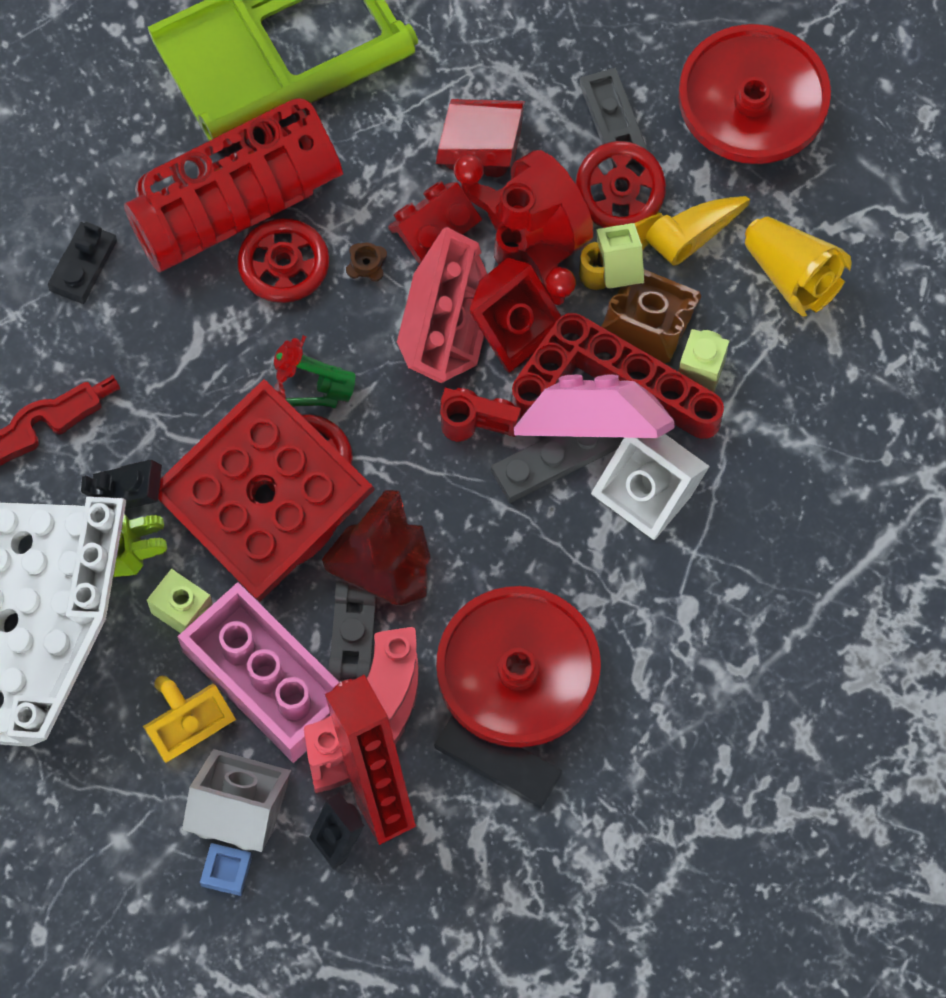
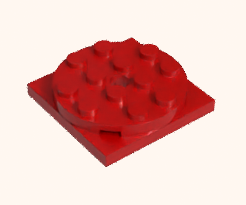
[158,379,375,602]

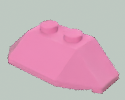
[514,374,674,438]

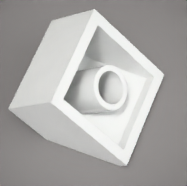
[591,434,710,540]

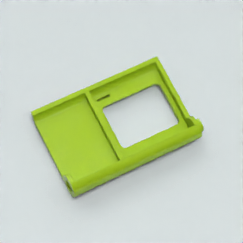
[148,0,418,141]

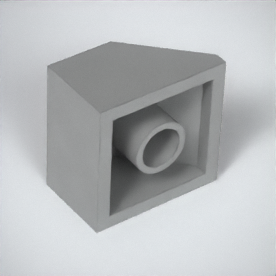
[182,749,291,852]

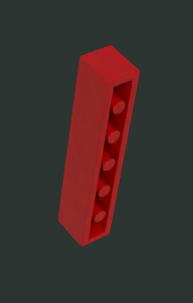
[325,674,416,845]

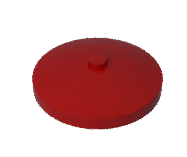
[678,24,831,164]
[436,586,601,747]

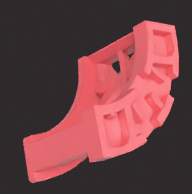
[304,627,419,793]

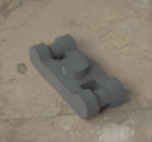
[328,582,377,682]

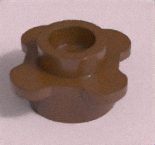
[346,242,387,281]

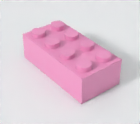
[177,582,340,763]

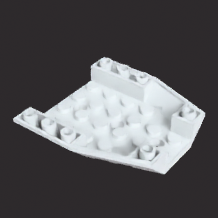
[0,497,126,746]

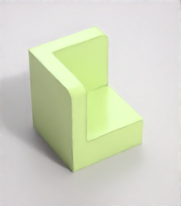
[596,223,644,289]

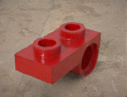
[440,387,521,442]

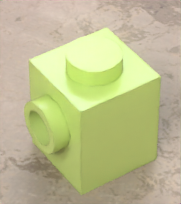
[679,329,729,392]
[147,569,213,633]

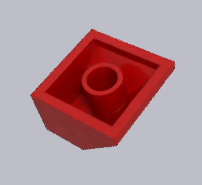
[469,257,561,373]

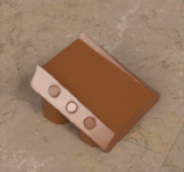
[601,269,701,364]

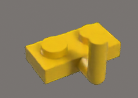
[143,676,236,763]

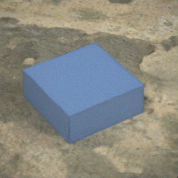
[200,843,252,896]

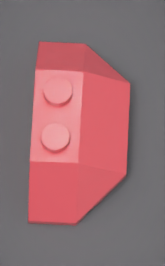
[397,227,487,383]

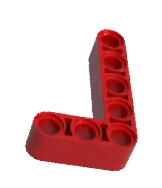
[512,313,724,439]

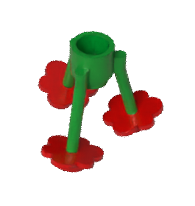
[274,335,356,408]

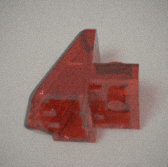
[322,490,431,606]

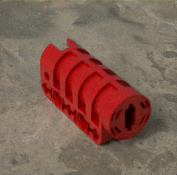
[124,98,343,273]

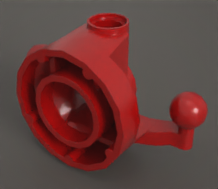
[454,150,594,305]

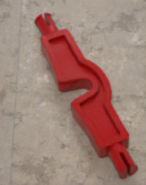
[0,375,120,466]

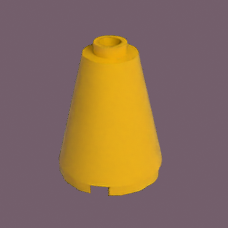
[745,216,852,316]

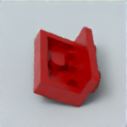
[388,181,482,264]

